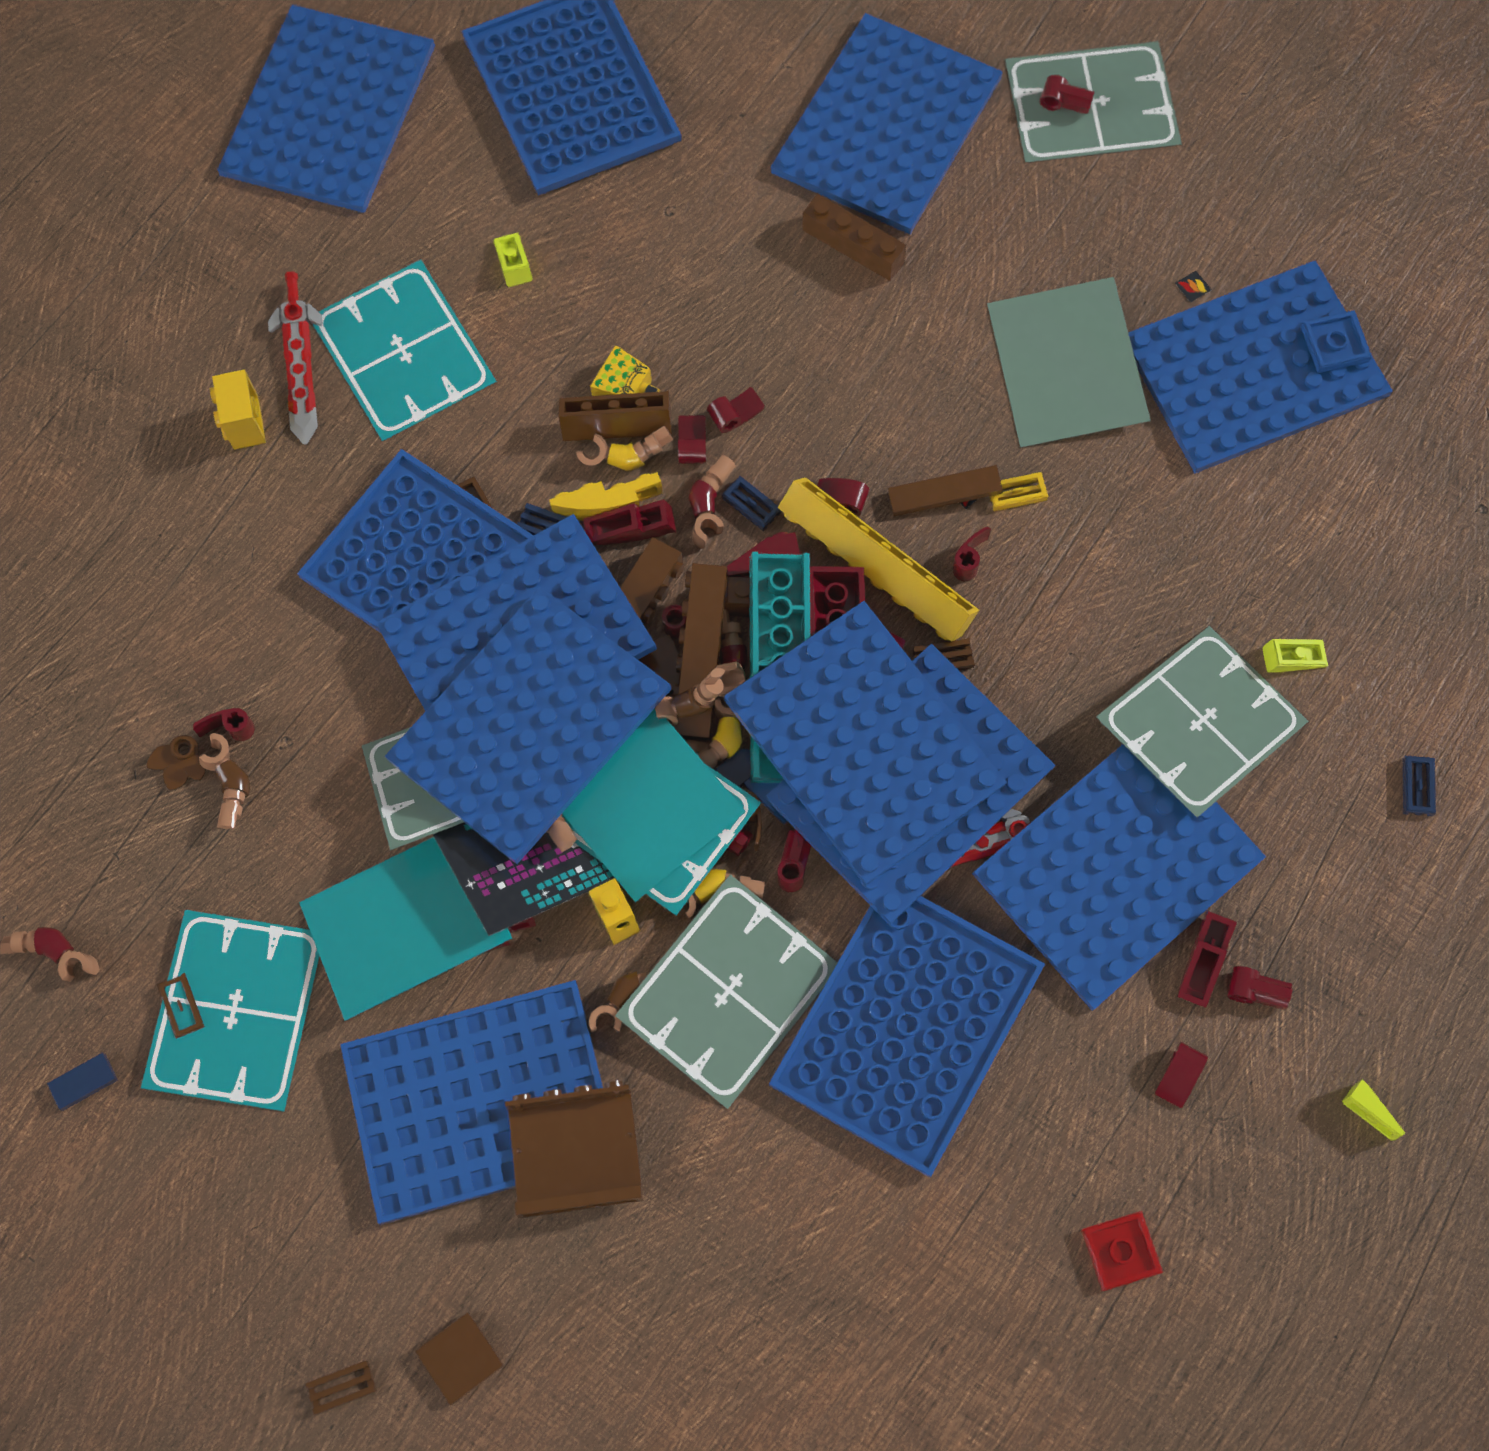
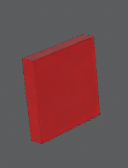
[1081,1211,1163,1292]

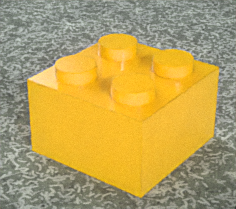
[210,369,266,450]

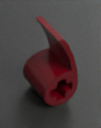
[706,387,765,433]
[678,415,706,464]
[817,478,870,516]
[953,526,991,581]
[193,708,255,741]
[1154,1041,1208,1108]

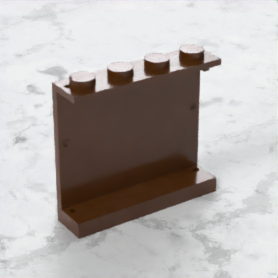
[505,1081,644,1218]

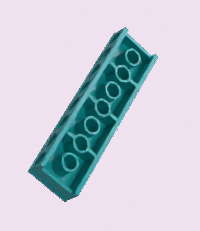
[749,552,810,783]

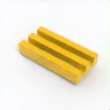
[990,472,1048,511]

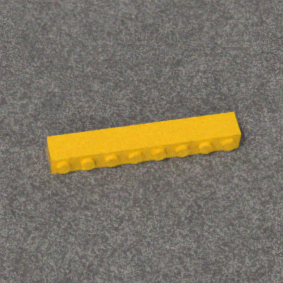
[778,477,979,642]

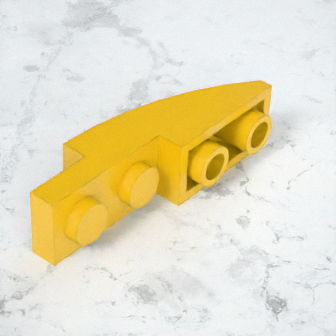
[549,472,663,521]

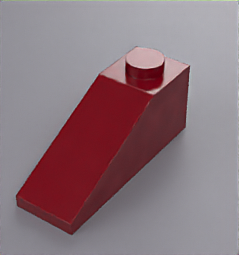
[727,532,800,578]

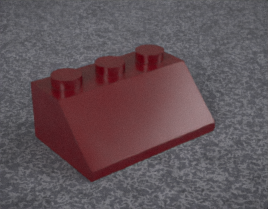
[810,566,865,637]

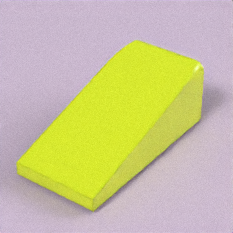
[493,233,532,287]
[1263,639,1328,672]
[1342,1079,1405,1141]

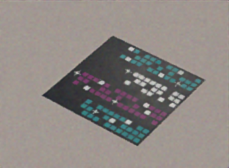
[432,822,616,936]

